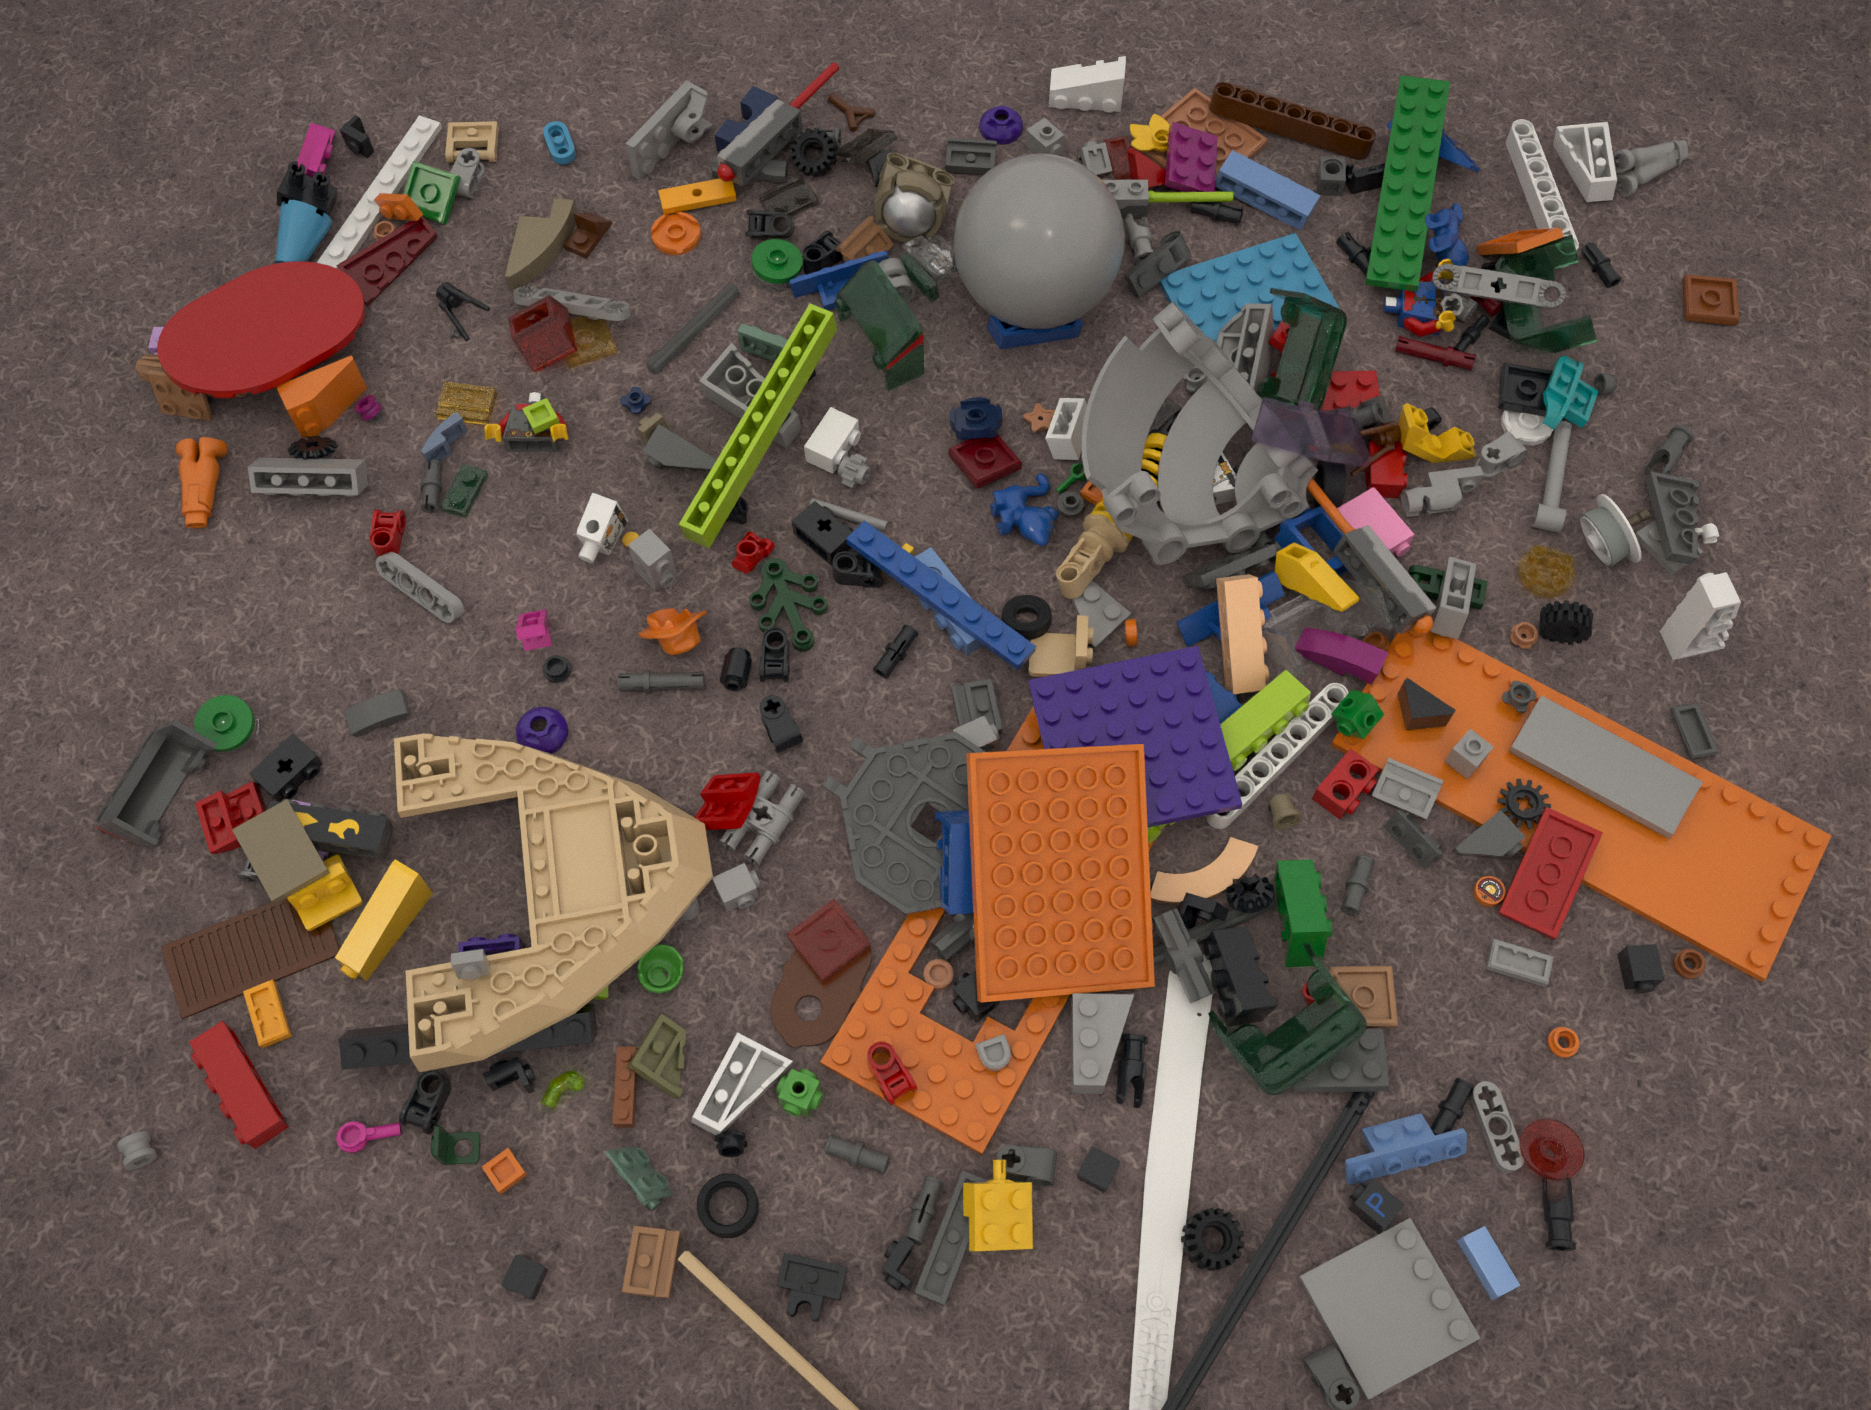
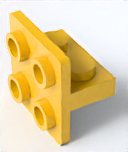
[287,854,363,931]

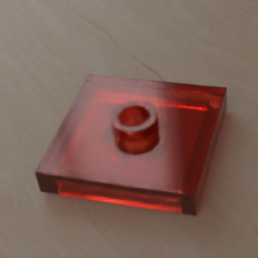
[786,899,871,983]

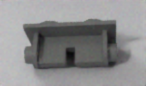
[1383,809,1444,869]

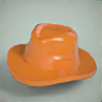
[638,608,708,655]

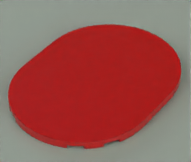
[157,261,366,398]

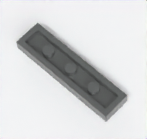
[914,1170,988,1307]

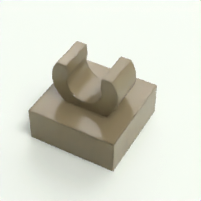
[637,413,670,445]

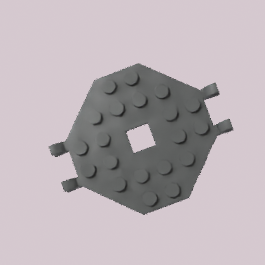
[823,732,985,914]

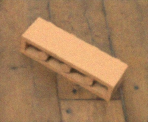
[1216,574,1269,694]

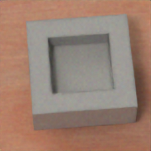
[451,949,490,980]

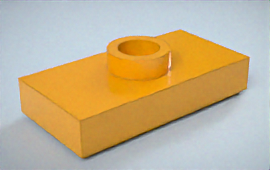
[243,979,292,1049]

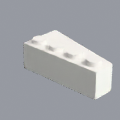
[1660,572,1741,660]

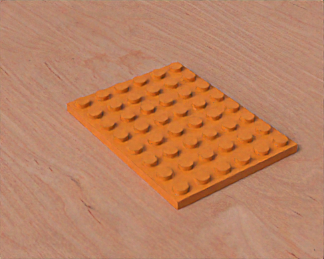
[966,744,1155,1002]

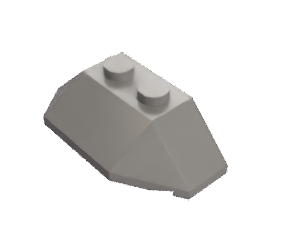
[1217,303,1274,396]

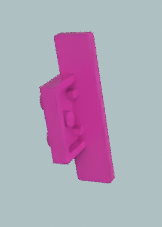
[297,123,335,178]

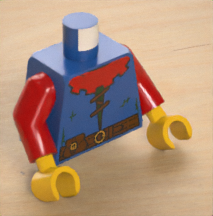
[1383,259,1456,337]

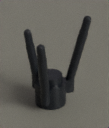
[436,282,490,341]

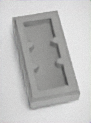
[1485,939,1554,987]

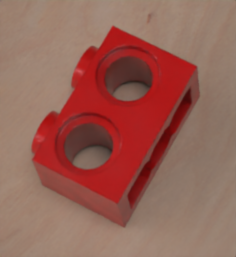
[1312,748,1379,820]

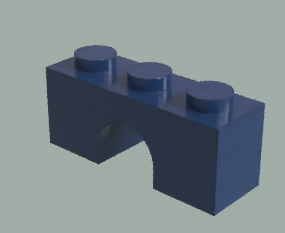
[715,86,778,152]

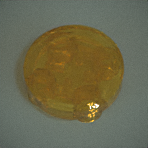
[1518,545,1575,598]

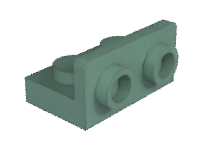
[737,323,788,362]

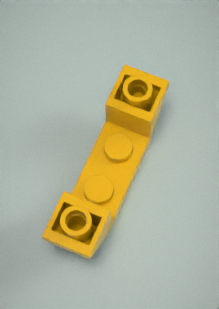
[1398,403,1476,463]

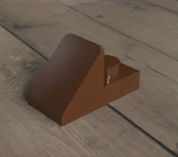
[564,213,613,259]

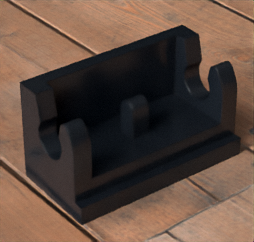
[1345,163,1385,195]

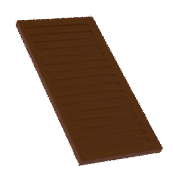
[161,898,340,1019]

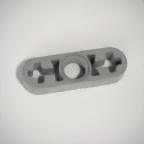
[1470,1081,1525,1173]

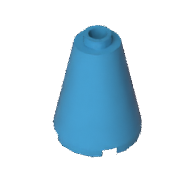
[275,200,332,264]

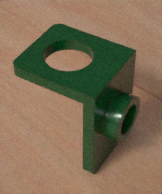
[430,1125,480,1165]

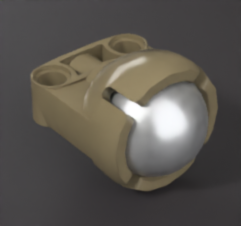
[874,153,955,243]

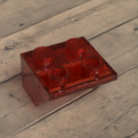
[507,295,578,372]

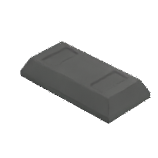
[1670,702,1719,759]

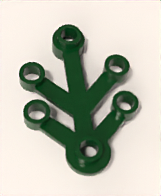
[749,558,828,652]

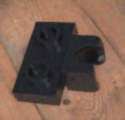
[776,1253,848,1323]

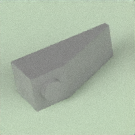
[1430,557,1476,640]

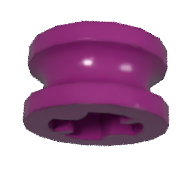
[354,395,382,421]

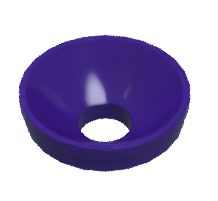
[979,106,1023,145]
[516,707,568,754]

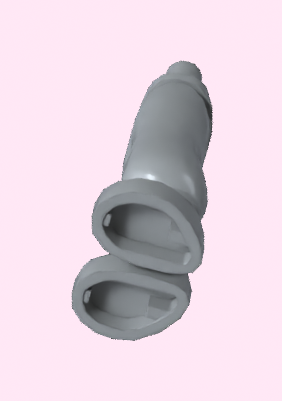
[1613,140,1688,197]

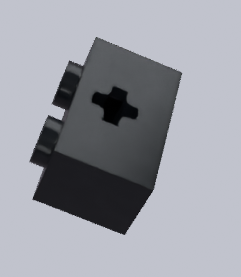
[792,501,853,566]
[249,734,323,802]

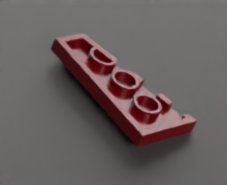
[336,216,437,307]

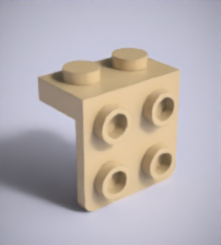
[1028,615,1093,677]

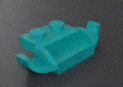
[1542,356,1598,430]

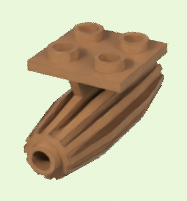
[136,354,248,421]

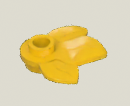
[1130,114,1169,152]

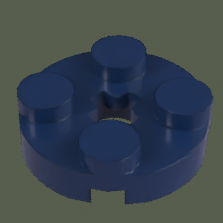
[949,397,1003,440]

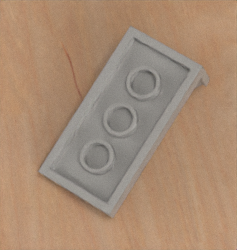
[626,80,712,180]

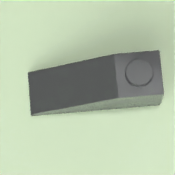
[642,424,717,471]

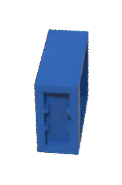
[1274,506,1348,576]

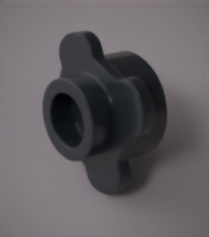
[714,1130,748,1157]

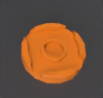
[651,212,701,255]

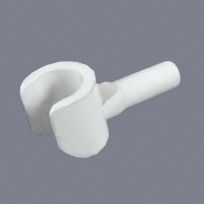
[1695,523,1719,543]

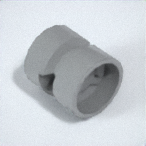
[872,258,915,307]

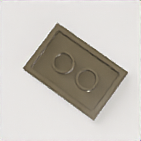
[232,799,330,905]

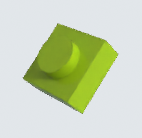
[522,398,560,434]

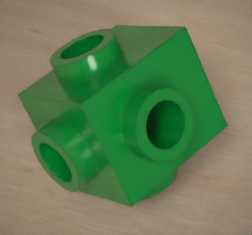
[1331,690,1384,739]

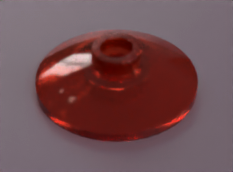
[1520,1119,1585,1180]

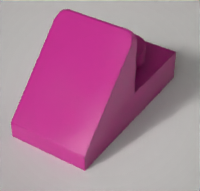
[516,609,552,651]

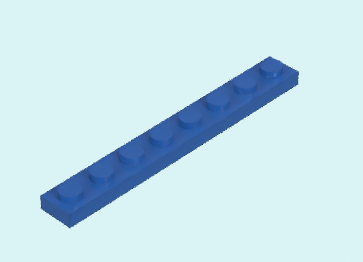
[846,520,1036,670]

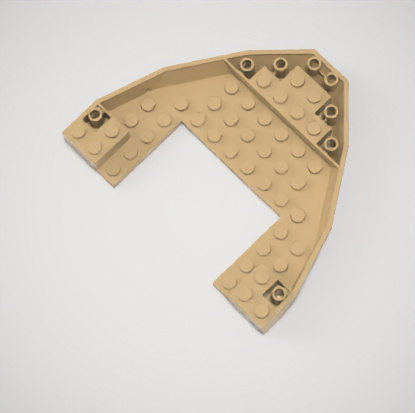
[394,733,713,1072]

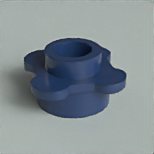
[620,387,652,414]

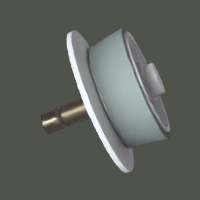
[1580,494,1651,567]

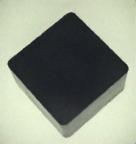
[1077,1147,1120,1193]
[501,1255,548,1300]

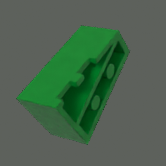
[1274,859,1333,968]

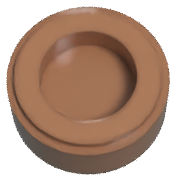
[923,959,954,990]

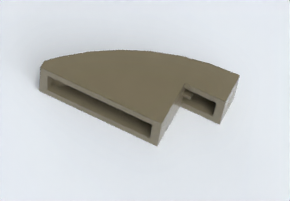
[505,198,577,291]

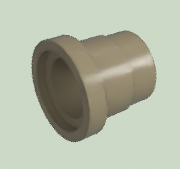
[1269,794,1302,830]

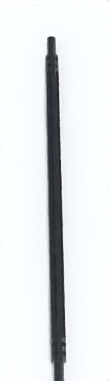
[1161,1092,1375,1410]

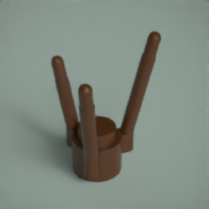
[1335,421,1401,476]

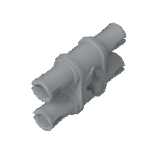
[718,771,806,866]

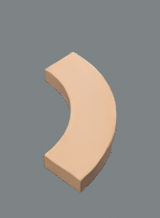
[1151,837,1258,905]

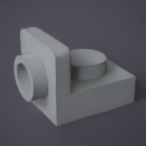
[1077,141,1112,177]

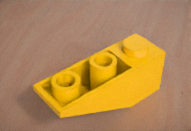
[1275,542,1359,612]

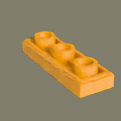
[658,178,737,214]

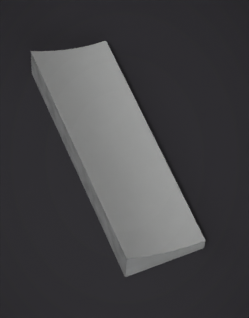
[1509,695,1703,839]

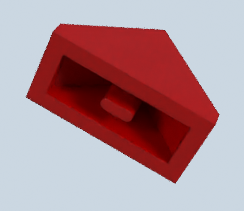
[1127,148,1166,188]

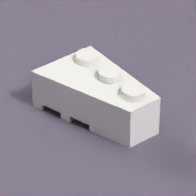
[1049,56,1126,113]
[691,1032,793,1135]

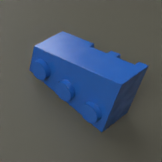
[987,315,1083,349]

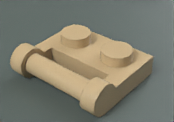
[445,121,499,164]

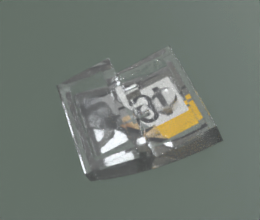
[902,234,960,279]

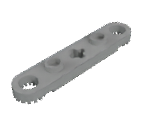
[1432,264,1566,309]
[513,285,630,321]

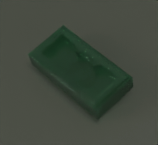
[900,251,939,302]

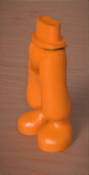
[175,437,228,528]

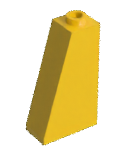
[335,859,433,981]

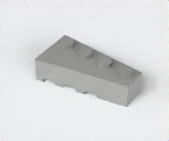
[699,342,802,449]

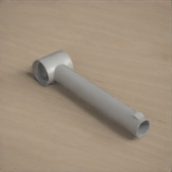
[1531,421,1572,533]

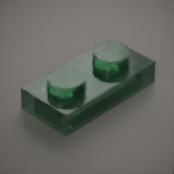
[440,463,488,518]

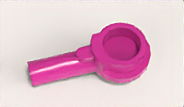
[336,1121,402,1153]

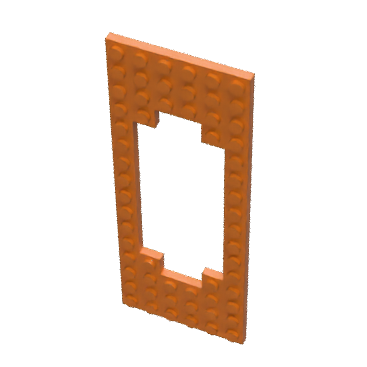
[820,706,1162,1155]

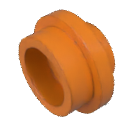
[1547,1027,1580,1058]

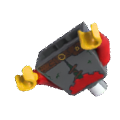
[484,392,569,452]

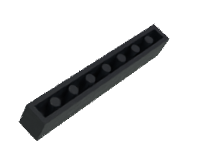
[338,1004,597,1070]

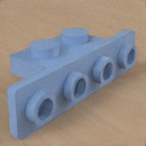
[1345,1113,1467,1185]

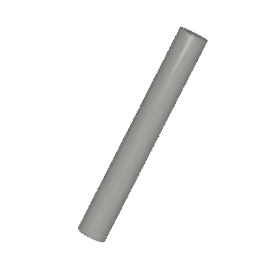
[809,498,888,532]

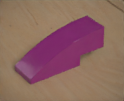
[1293,627,1389,685]

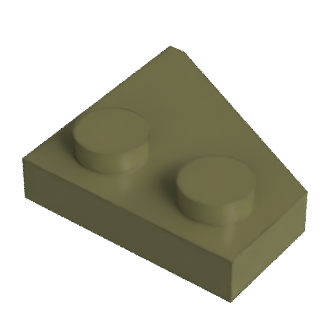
[627,1013,686,1099]

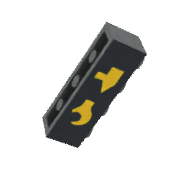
[268,799,394,860]

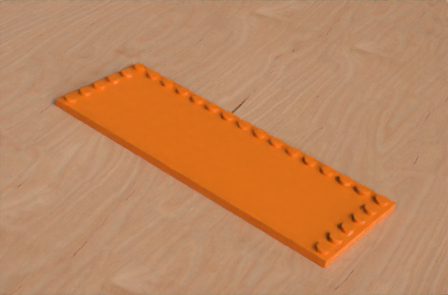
[1331,629,1832,982]

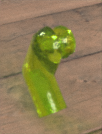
[540,1070,584,1109]

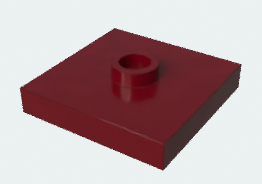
[948,435,1022,489]

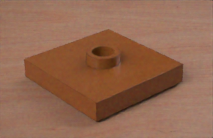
[1682,274,1740,326]

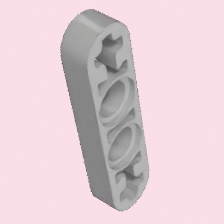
[376,552,464,623]

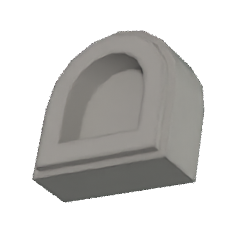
[975,1034,1011,1071]

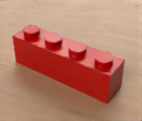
[189,1021,289,1149]

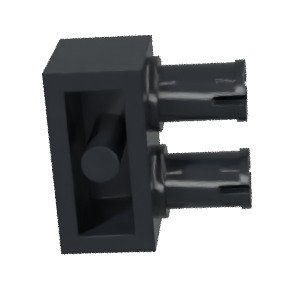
[276,161,337,217]

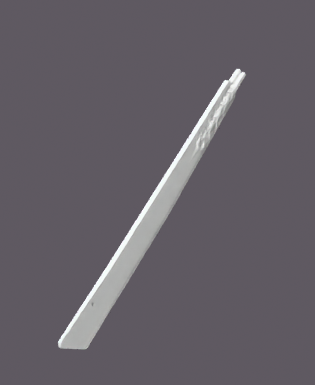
[1129,954,1213,1410]

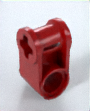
[369,509,406,558]
[867,1041,918,1106]

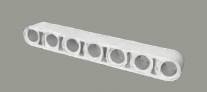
[1506,119,1579,268]
[1206,683,1348,829]

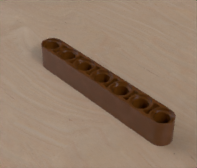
[1209,82,1376,160]

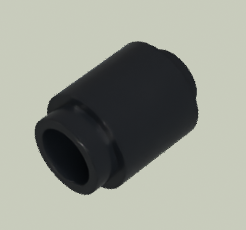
[720,647,752,691]

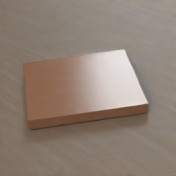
[1130,88,1268,189]

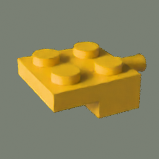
[963,1159,1033,1251]

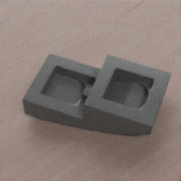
[344,689,411,737]

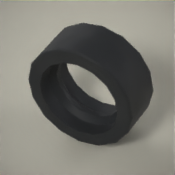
[1313,458,1346,508]
[697,1173,759,1238]

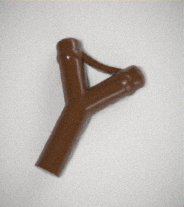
[828,93,875,132]

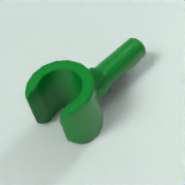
[1056,463,1087,494]

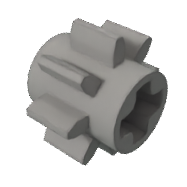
[838,453,871,488]

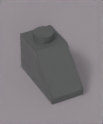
[1452,810,1525,858]

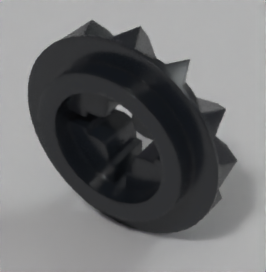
[1227,873,1275,913]

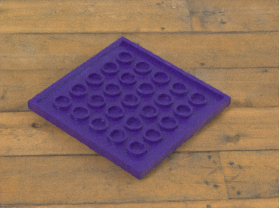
[1028,646,1243,828]

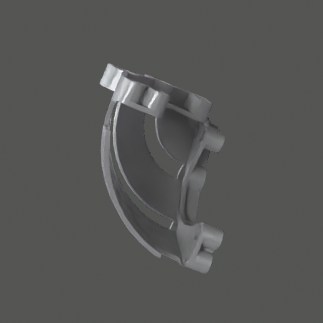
[1081,301,1318,565]

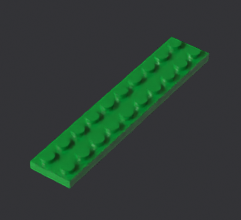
[1365,75,1450,292]

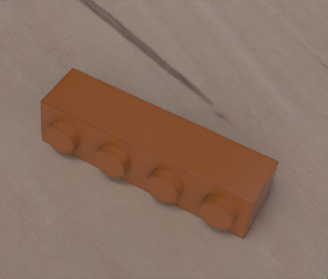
[613,1047,637,1128]

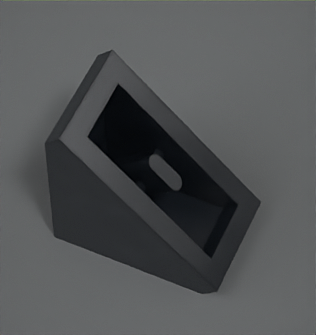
[1398,678,1456,730]

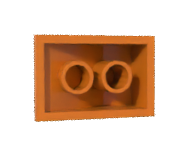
[276,355,368,439]

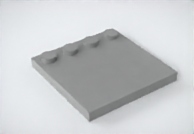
[1298,1218,1480,1401]

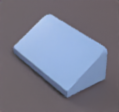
[1457,1226,1520,1301]

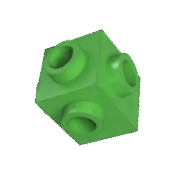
[776,1069,824,1118]

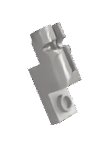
[1400,466,1483,518]

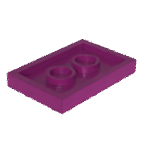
[1165,122,1218,192]

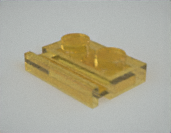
[435,381,498,425]

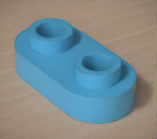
[543,121,576,165]

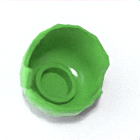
[637,944,683,994]

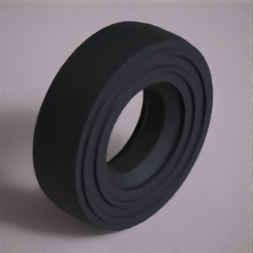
[1002,595,1052,640]

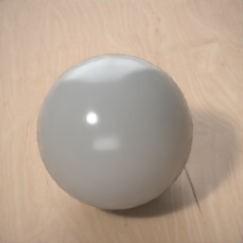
[953,153,1125,329]

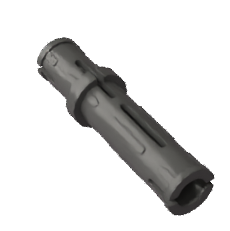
[618,670,704,693]

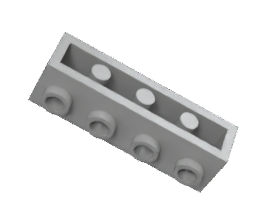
[248,458,368,497]

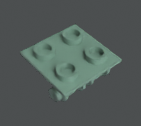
[605,1146,673,1211]

